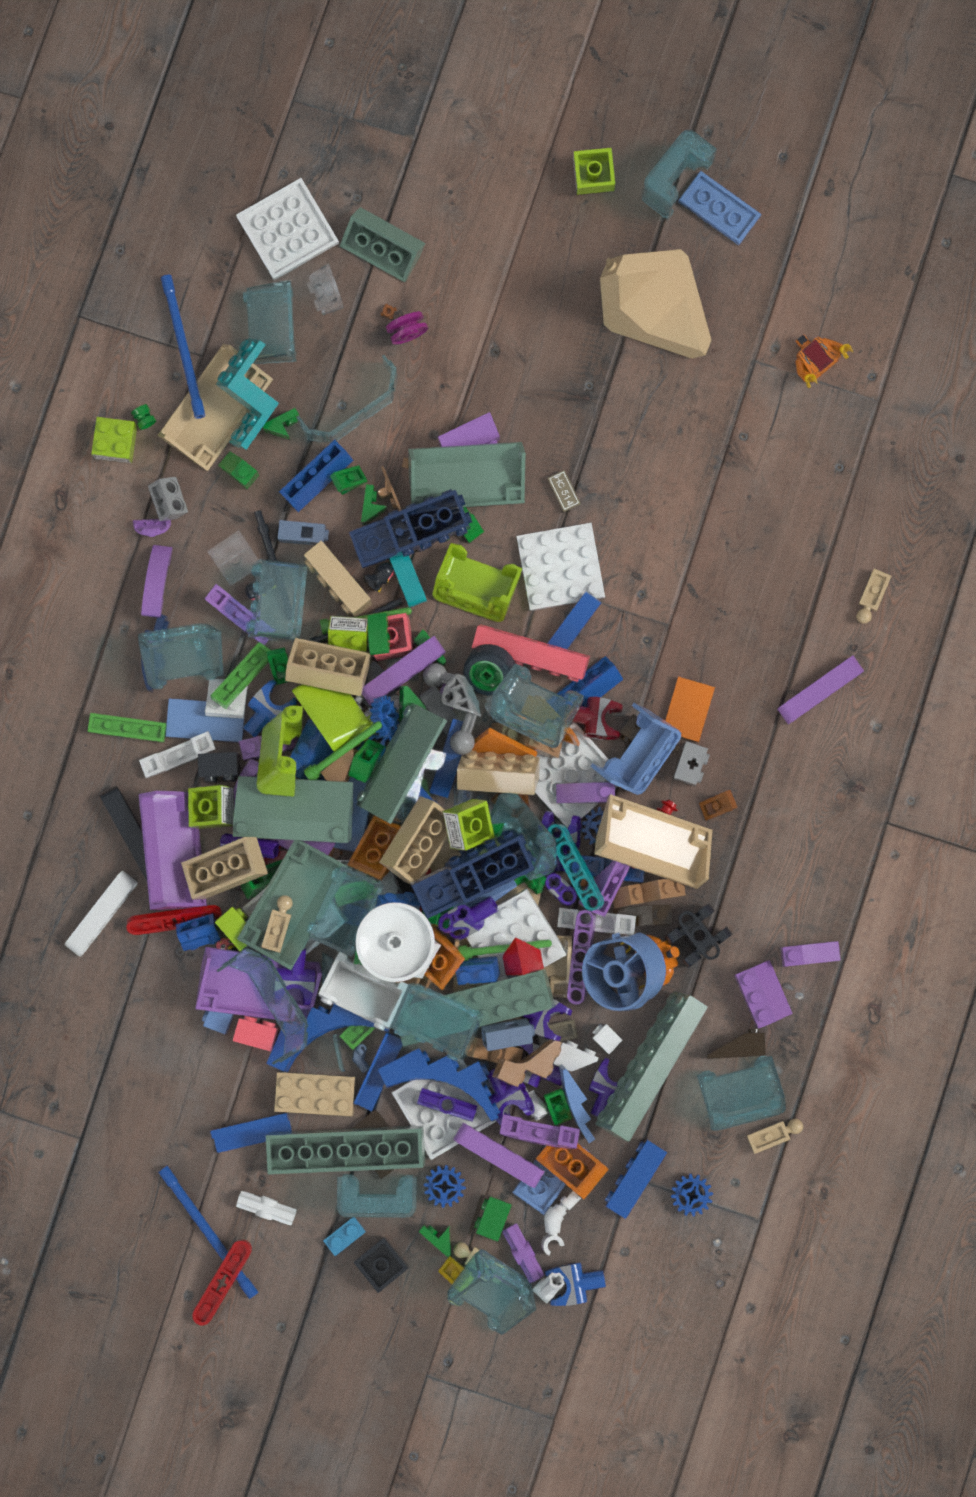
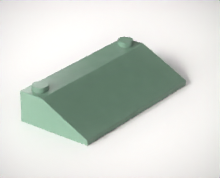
[408,442,526,507]
[356,703,447,824]
[233,776,353,843]
[237,840,350,970]

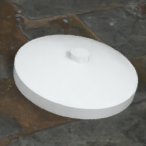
[356,902,435,982]

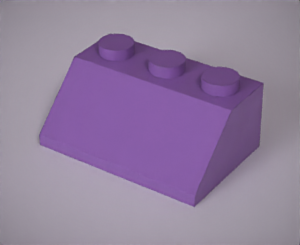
[438,412,500,447]
[734,960,793,1029]

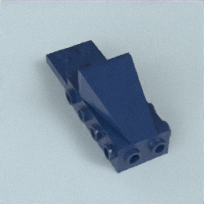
[349,489,473,569]
[410,829,535,919]

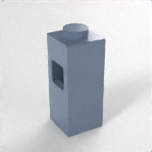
[278,520,329,545]
[481,1019,535,1051]

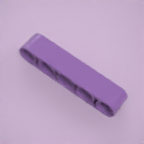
[362,636,446,706]
[777,656,864,724]
[567,910,596,1004]
[453,1123,545,1188]

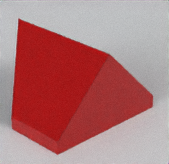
[502,937,544,975]

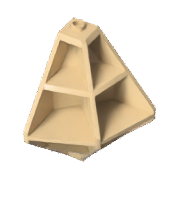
[600,249,711,359]

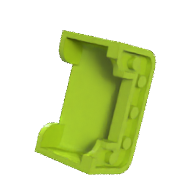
[432,543,523,622]
[291,684,376,752]
[257,706,303,797]

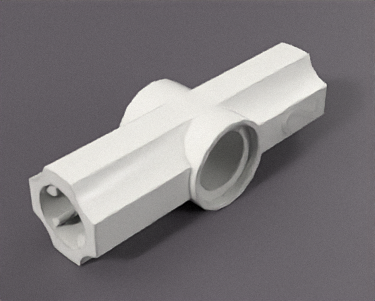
[236,1191,297,1225]

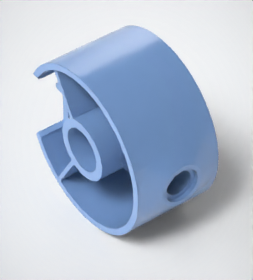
[582,932,666,1011]

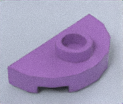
[133,519,171,537]

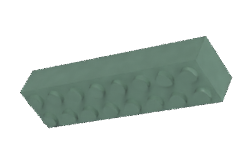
[396,969,555,1046]
[596,991,708,1142]
[266,1125,425,1174]

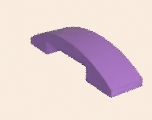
[141,545,173,618]
[204,584,275,645]
[500,1114,580,1149]

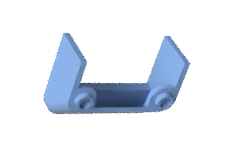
[590,703,681,795]

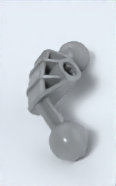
[423,663,482,755]

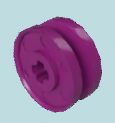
[386,311,428,345]

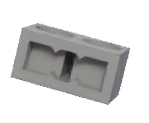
[148,477,188,521]

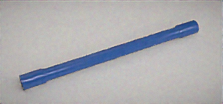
[161,275,206,419]
[158,1166,259,1299]

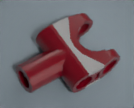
[564,697,623,740]

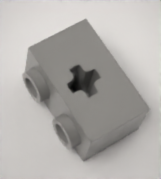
[673,741,710,786]

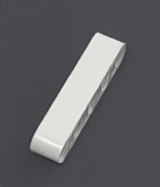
[65,870,138,957]

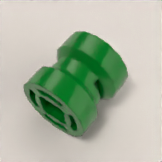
[131,404,157,430]

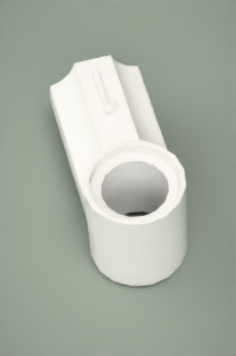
[532,1272,565,1304]

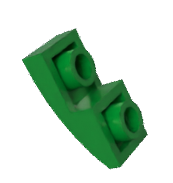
[368,613,390,655]

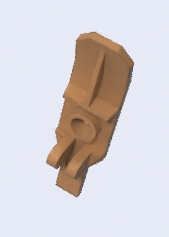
[378,466,402,511]

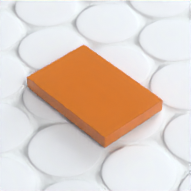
[665,676,715,743]
[472,728,537,757]

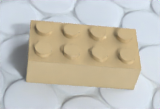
[304,540,372,617]
[285,638,370,696]
[457,751,540,795]
[379,796,448,884]
[181,837,268,900]
[274,1072,356,1116]

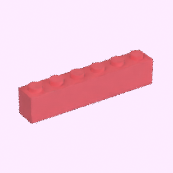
[472,624,590,682]

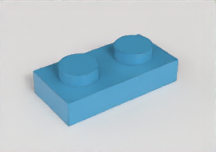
[323,1216,366,1256]

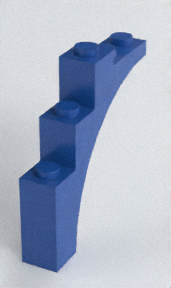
[266,1004,391,1072]
[378,1048,500,1122]

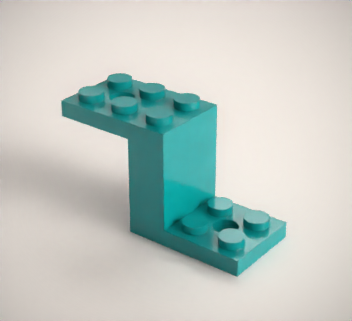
[216,338,279,450]

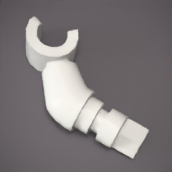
[541,1191,581,1255]

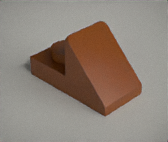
[699,790,738,821]

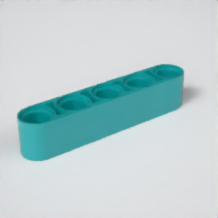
[390,555,427,608]
[547,824,604,911]

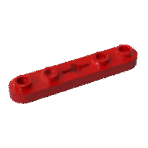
[126,905,222,935]
[192,1239,252,1326]

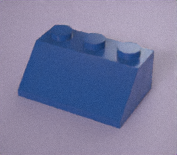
[290,719,335,781]

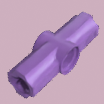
[502,1223,544,1283]

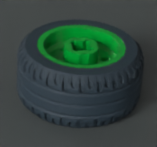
[463,644,516,696]

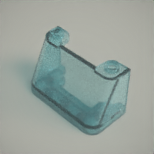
[243,280,297,364]
[138,624,224,689]
[490,663,584,748]
[490,793,557,881]
[306,865,384,957]
[697,1056,786,1131]
[447,1249,536,1335]

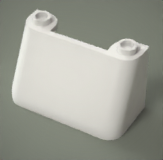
[318,952,410,1031]

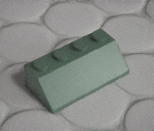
[340,207,426,282]

